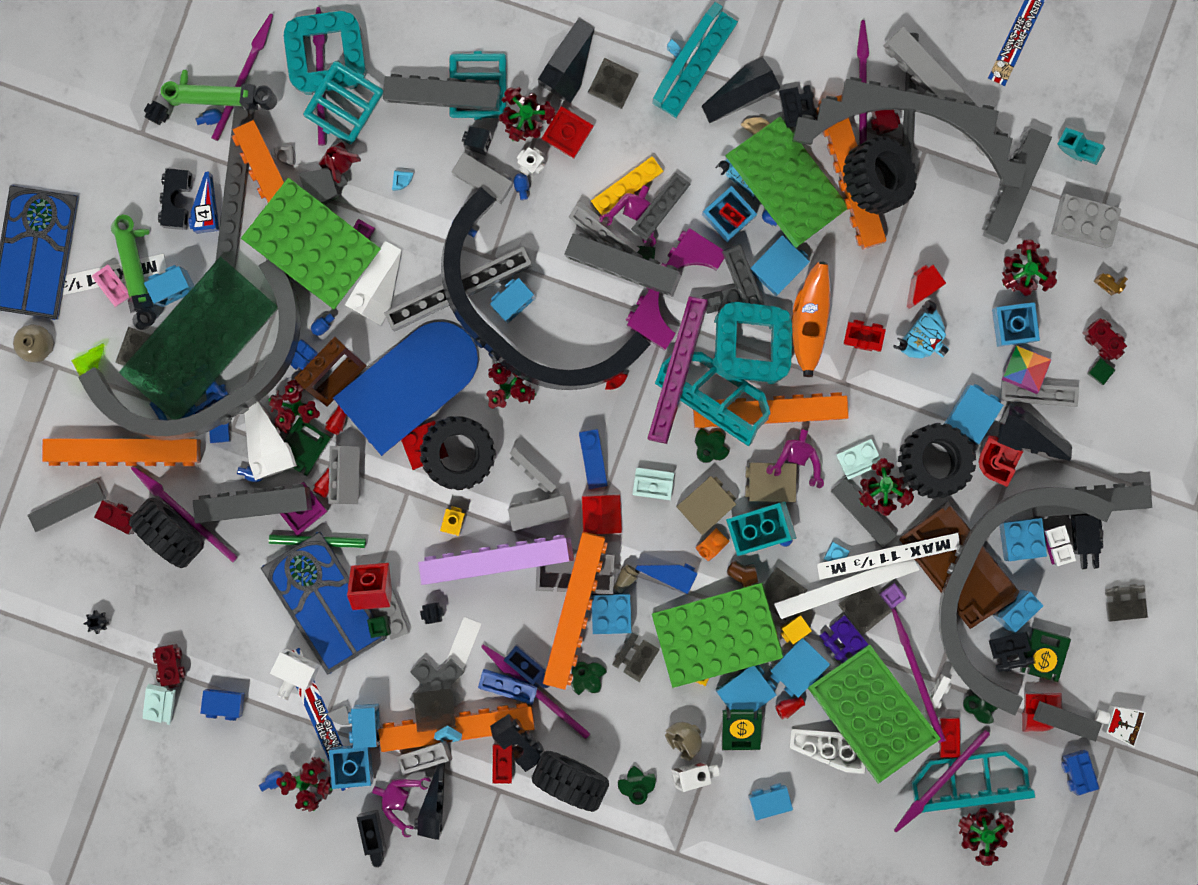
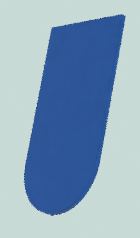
[333,322,478,456]

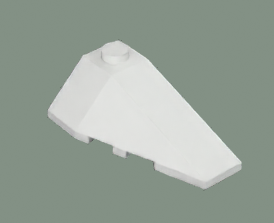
[345,241,402,326]
[245,400,297,480]
[790,729,867,774]

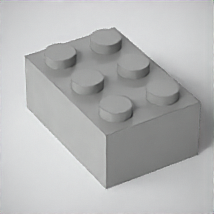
[1051,194,1122,249]

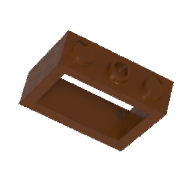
[294,337,367,407]

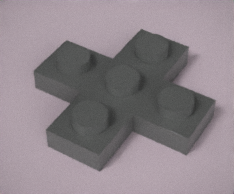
[410,658,464,713]

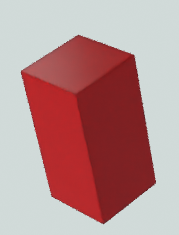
[719,203,746,228]

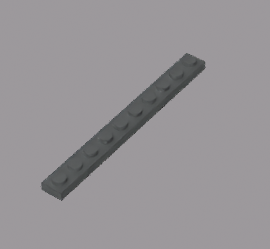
[212,106,255,296]

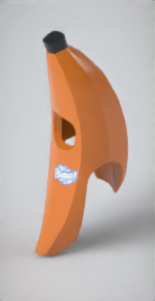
[792,261,831,378]

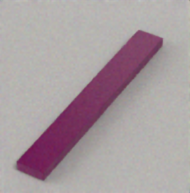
[647,296,708,444]

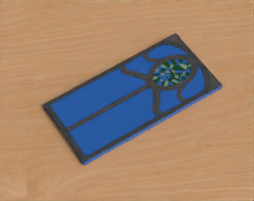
[0,185,79,320]
[261,531,387,675]

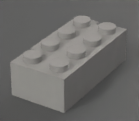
[536,553,615,594]

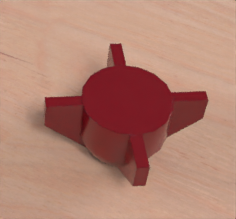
[319,142,361,183]

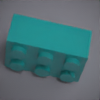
[726,502,797,556]

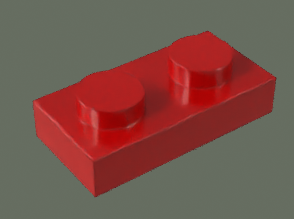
[939,718,960,757]
[492,744,512,784]

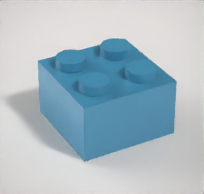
[702,186,757,243]
[144,265,197,307]
[490,278,535,324]
[992,302,1040,347]
[999,518,1047,561]
[592,593,631,634]
[348,704,380,748]
[329,745,373,789]

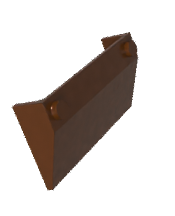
[899,501,1020,629]

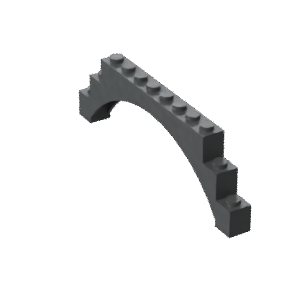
[792,77,1027,189]

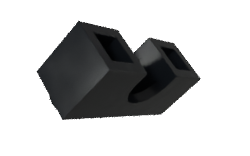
[158,168,192,230]
[490,714,544,772]

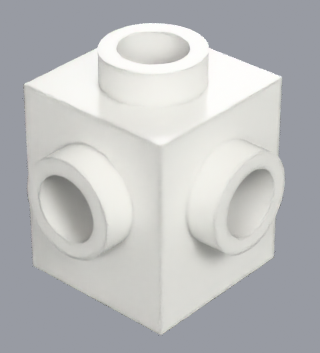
[517,147,545,177]

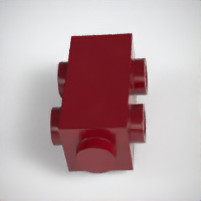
[869,110,900,135]
[1083,318,1127,360]
[153,644,186,689]

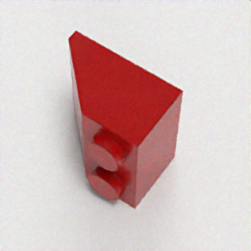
[907,265,946,309]
[582,495,622,535]
[347,563,392,610]

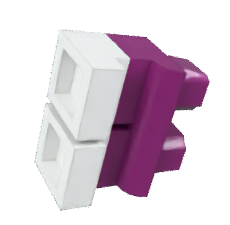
[1044,525,1076,566]

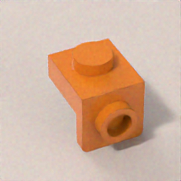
[696,528,730,561]

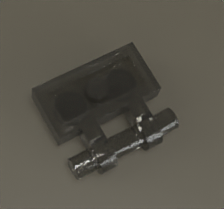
[1105,584,1148,622]
[612,632,660,682]

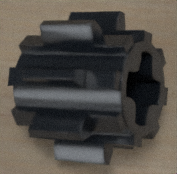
[144,101,169,126]
[420,602,444,624]
[83,610,110,634]

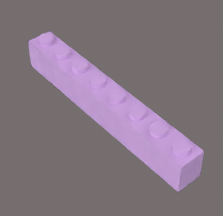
[418,535,574,585]

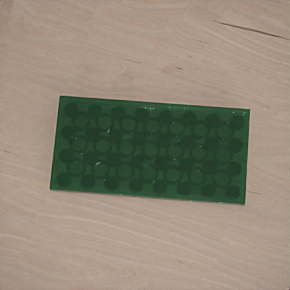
[119,256,278,420]

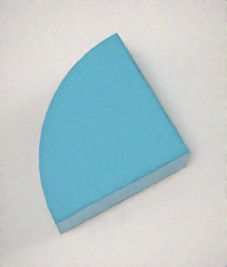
[667,39,682,58]
[392,171,413,191]
[434,725,462,742]

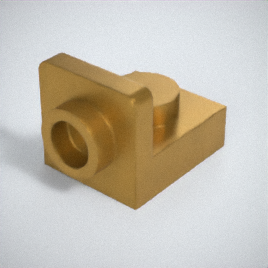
[1094,273,1128,296]

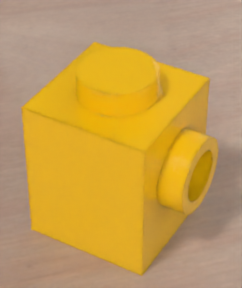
[440,506,466,536]
[780,614,812,644]

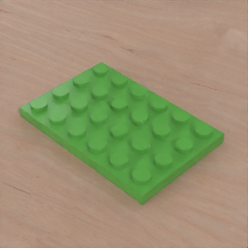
[726,116,847,248]
[241,178,381,310]
[652,583,784,688]
[808,645,941,784]

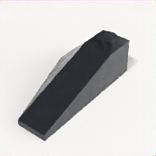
[538,19,594,104]
[701,57,780,124]
[997,404,1072,461]
[414,762,445,840]

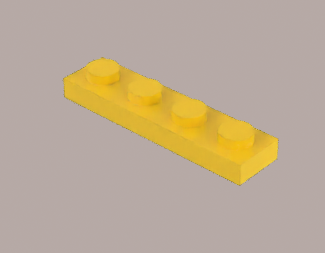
[591,156,664,215]

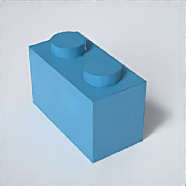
[748,783,793,821]

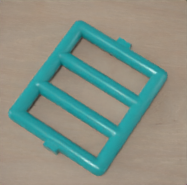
[449,51,506,120]
[303,61,383,144]

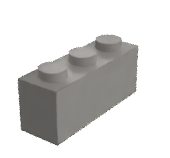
[451,152,513,204]
[328,446,361,504]
[508,493,569,531]

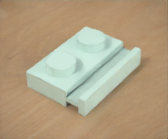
[836,439,880,480]
[632,468,674,500]
[143,684,176,725]

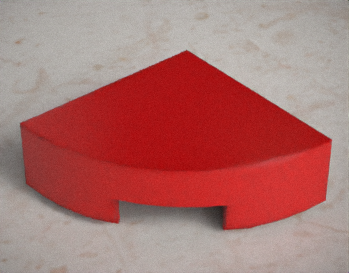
[605,373,628,390]

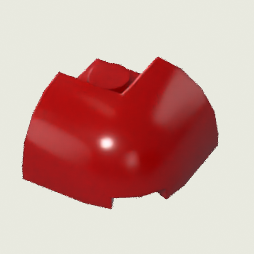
[978,436,1023,487]
[1022,693,1062,732]

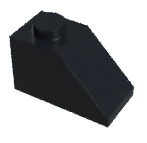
[462,127,492,156]

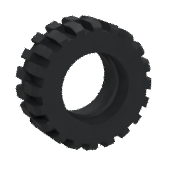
[843,136,917,214]
[419,416,496,490]
[898,423,976,499]
[129,497,205,568]
[532,751,609,812]

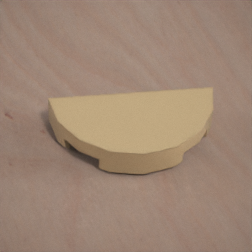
[741,117,770,135]

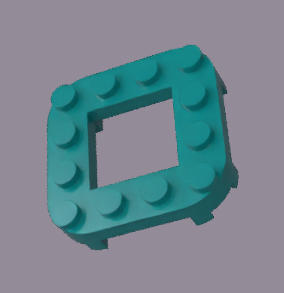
[283,11,367,95]
[713,302,792,384]

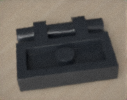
[778,85,818,128]
[989,631,1036,672]

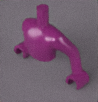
[599,185,656,247]
[766,429,824,488]
[372,777,431,838]

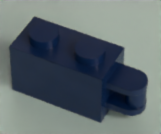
[503,644,550,688]

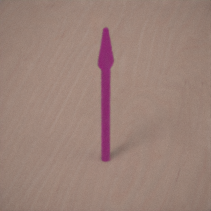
[313,7,326,146]
[211,13,273,141]
[857,20,869,144]
[131,466,238,563]
[892,608,946,743]
[481,645,590,739]
[894,730,990,832]

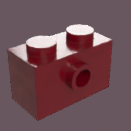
[94,500,135,535]

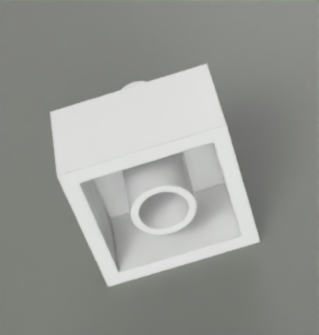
[270,649,321,700]

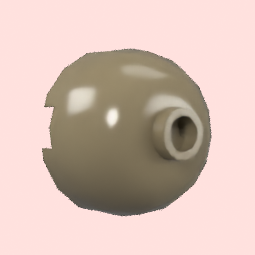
[13,324,54,363]
[665,722,702,761]

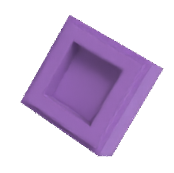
[879,583,906,610]

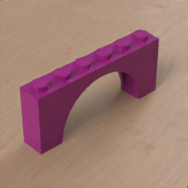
[626,228,724,351]

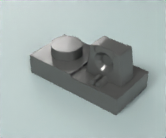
[702,287,742,314]

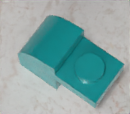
[1057,127,1106,165]

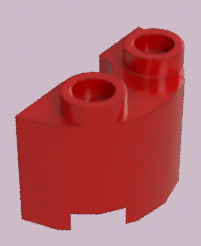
[843,320,886,352]

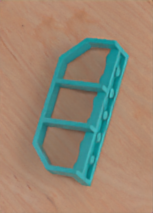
[652,2,738,118]
[655,352,771,447]
[911,750,1035,813]

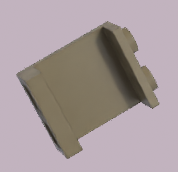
[745,463,797,502]
[676,476,737,535]

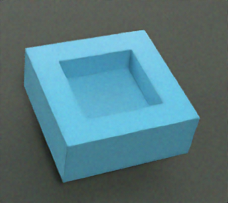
[823,542,850,561]

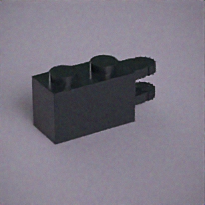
[1071,515,1103,569]
[356,810,386,868]

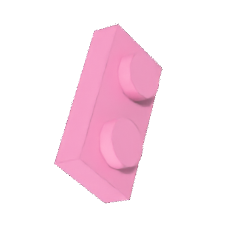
[92,265,129,307]

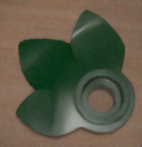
[695,428,730,463]
[571,661,607,695]
[963,692,998,724]
[618,766,656,805]

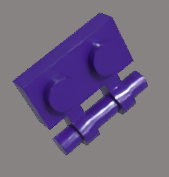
[819,615,869,663]

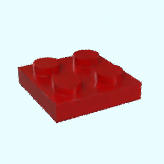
[541,106,594,159]
[401,420,449,470]

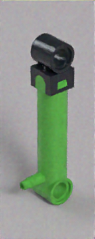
[161,70,277,110]
[111,215,156,330]

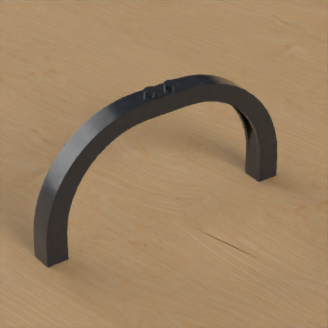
[441,187,651,390]

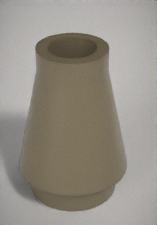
[613,564,639,594]

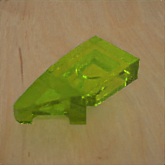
[71,343,105,376]

